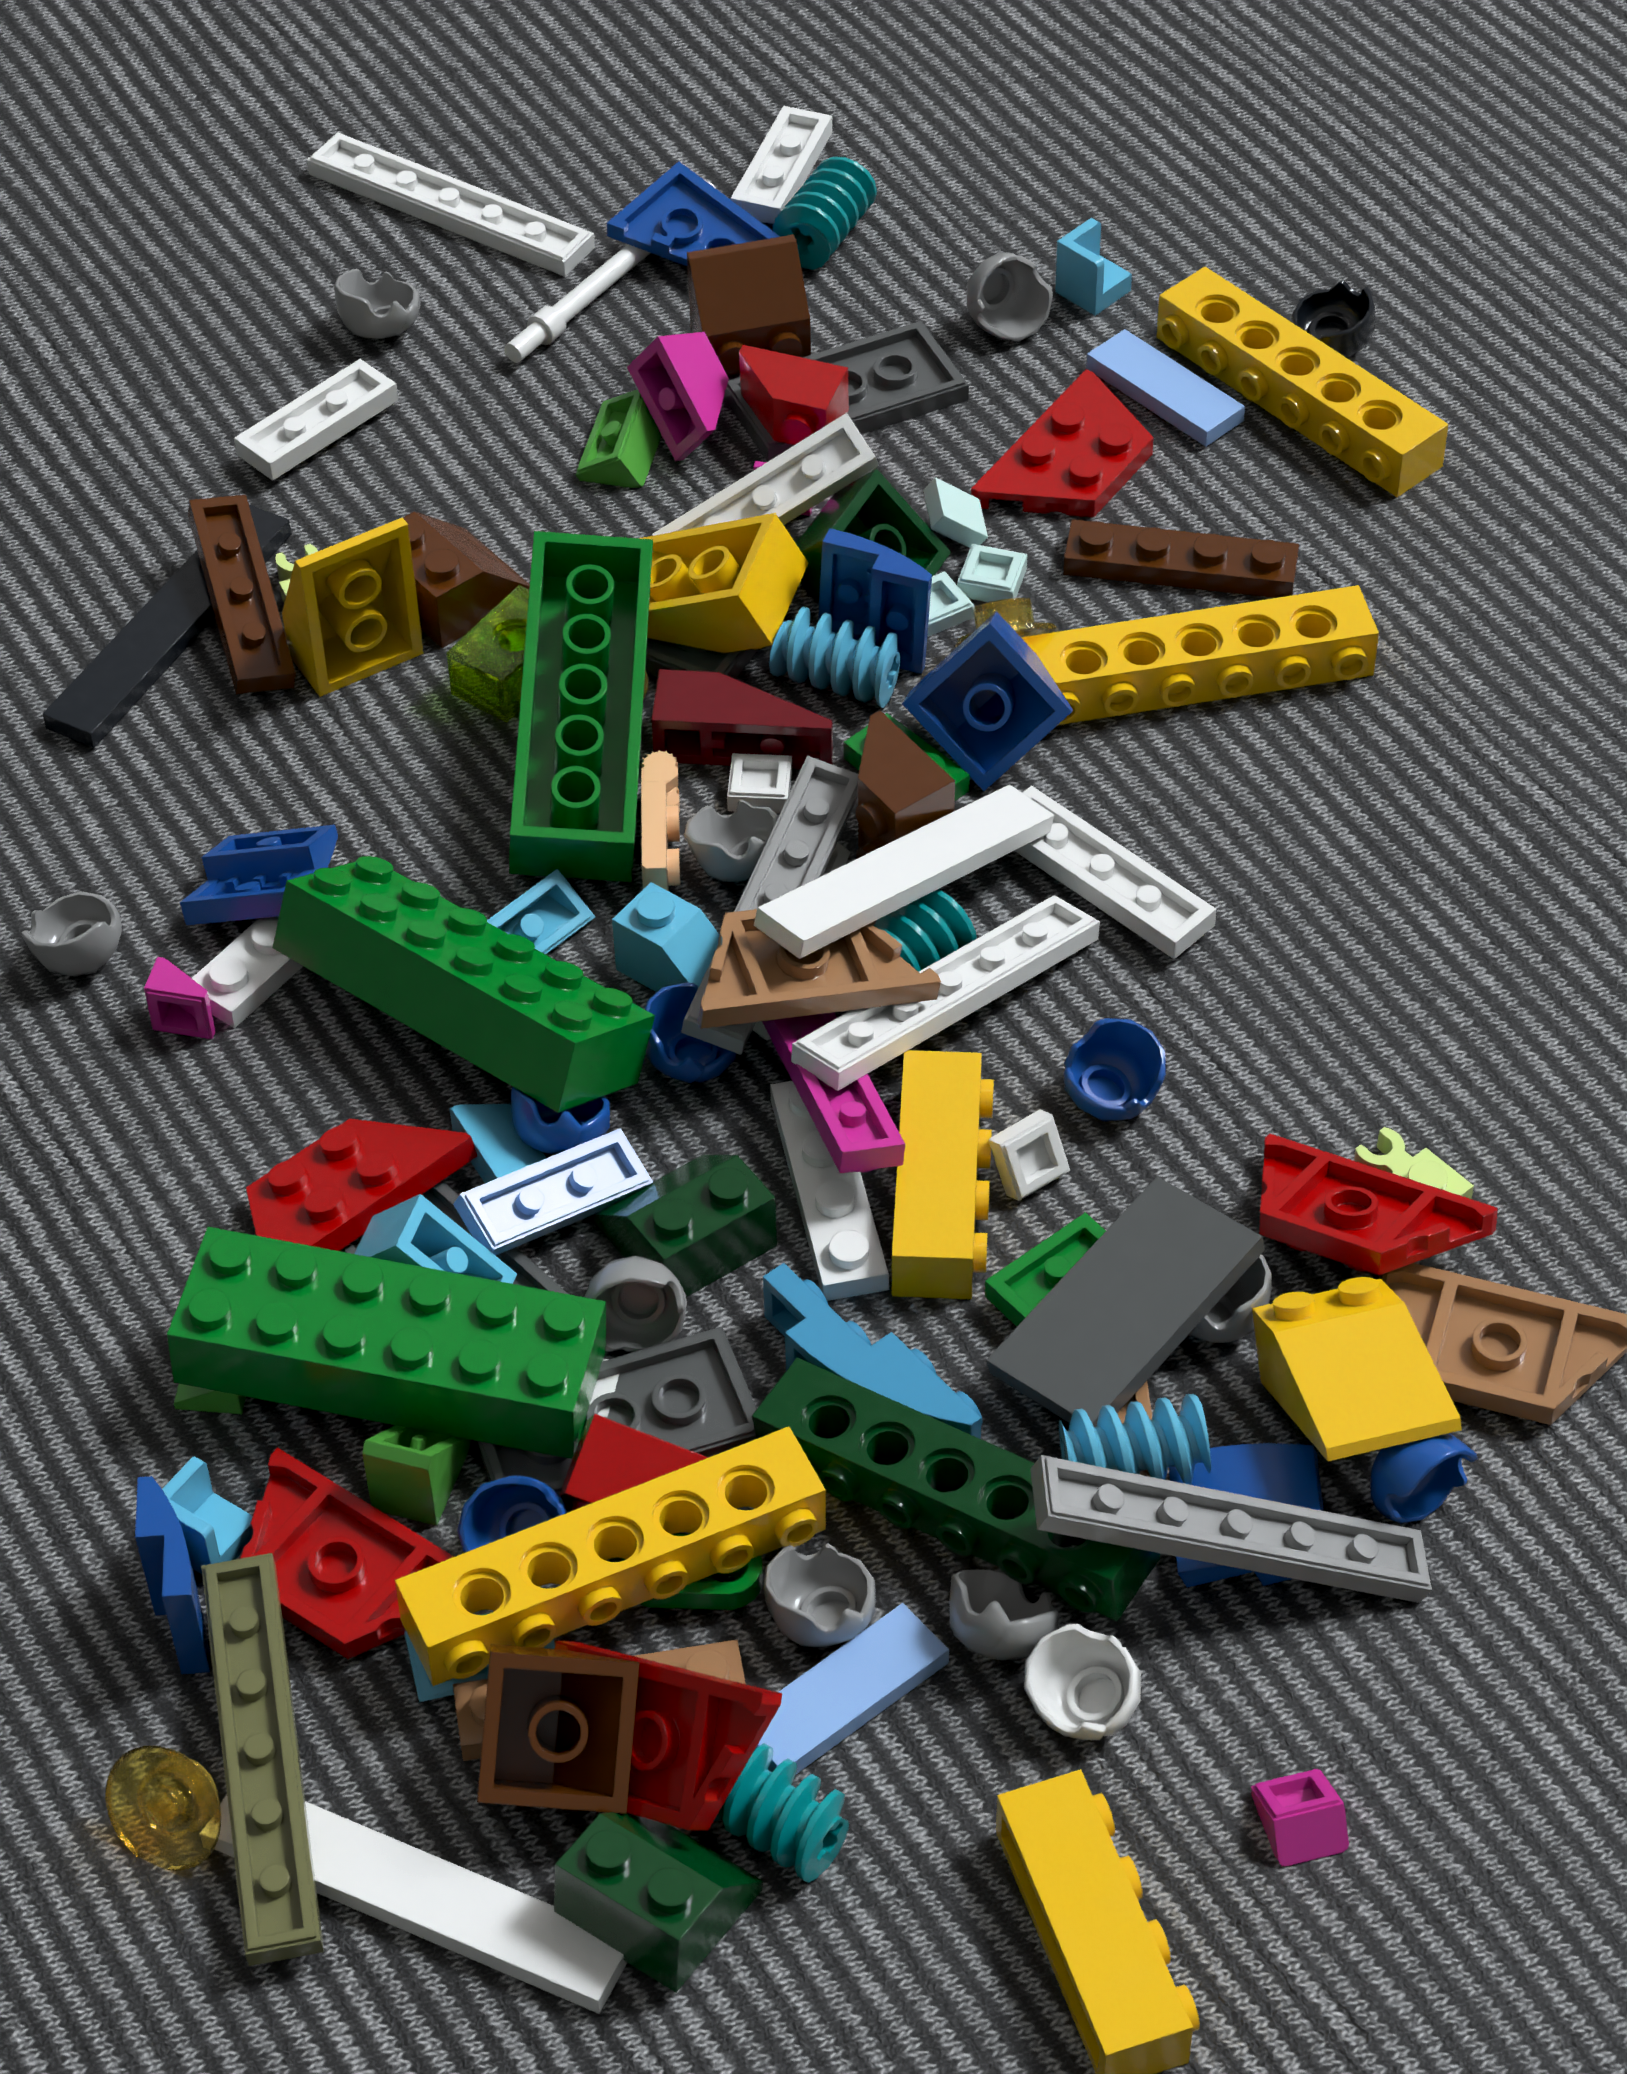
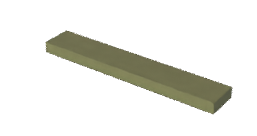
[201,1553,324,1966]

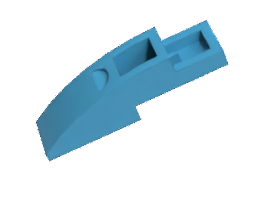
[763,1263,982,1439]

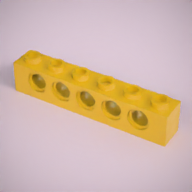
[1156,267,1449,498]
[1021,585,1379,725]
[395,1426,826,1686]

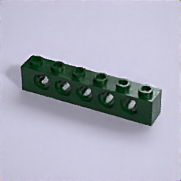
[752,1357,1160,1621]

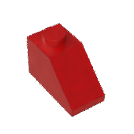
[739,345,849,445]
[559,1414,708,1512]

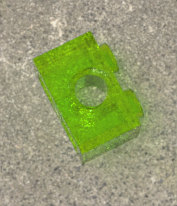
[446,585,529,723]

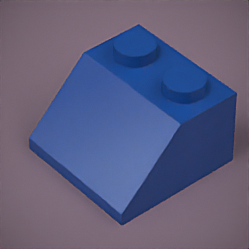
[902,611,1073,791]

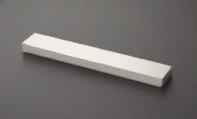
[307,132,595,277]
[754,784,1055,959]
[791,895,1100,1091]
[202,1794,627,2014]

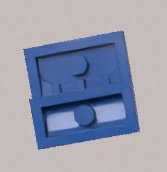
[818,528,932,674]
[180,825,338,925]
[1169,1443,1324,1587]
[135,1476,210,1674]

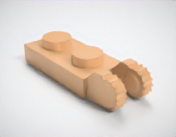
[641,750,680,891]

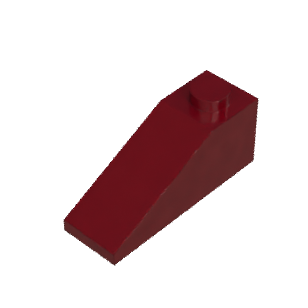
[651,669,833,769]

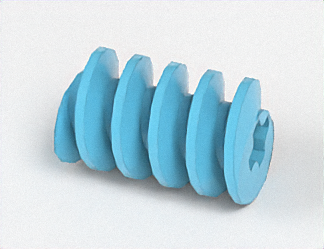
[769,606,900,708]
[1059,1394,1211,1485]

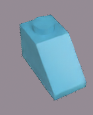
[612,882,719,992]
[354,1194,517,1284]

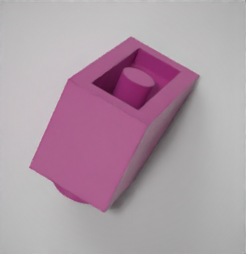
[627,332,729,461]

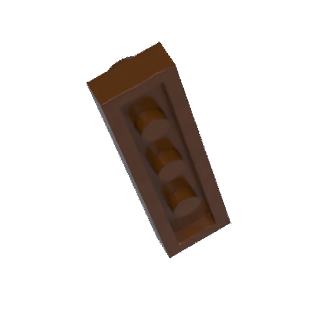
[188,495,296,694]
[1063,519,1299,598]

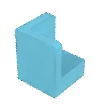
[1055,218,1132,316]
[162,1456,253,1574]

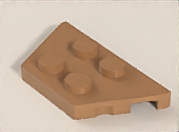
[698,909,941,1029]
[1382,1263,1627,1425]

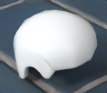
[1024,1624,1141,1740]

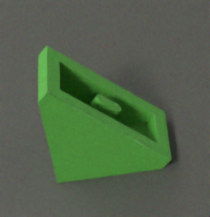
[362,1425,472,1526]

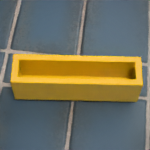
[892,1050,994,1299]
[996,1769,1200,2074]

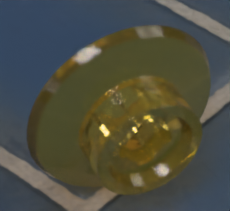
[955,598,1059,648]
[105,1746,222,1871]

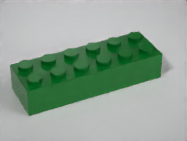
[509,531,653,882]
[272,856,655,1113]
[167,1227,606,1459]

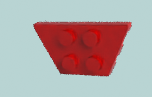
[971,369,1154,518]
[246,1118,477,1251]
[1259,1133,1498,1275]
[240,1448,454,1659]
[554,1641,783,1830]

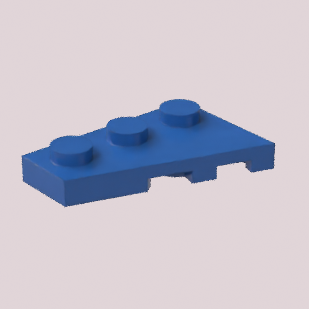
[607,161,780,266]

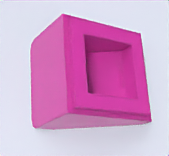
[144,957,216,1039]
[1251,1769,1349,1866]

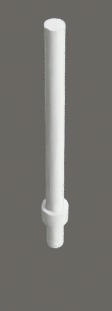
[504,181,715,363]

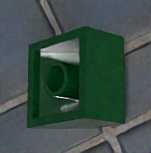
[796,468,951,602]
[594,1155,777,1297]
[554,1812,763,1993]

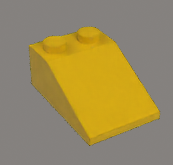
[639,513,808,653]
[282,517,424,697]
[1252,1277,1462,1461]

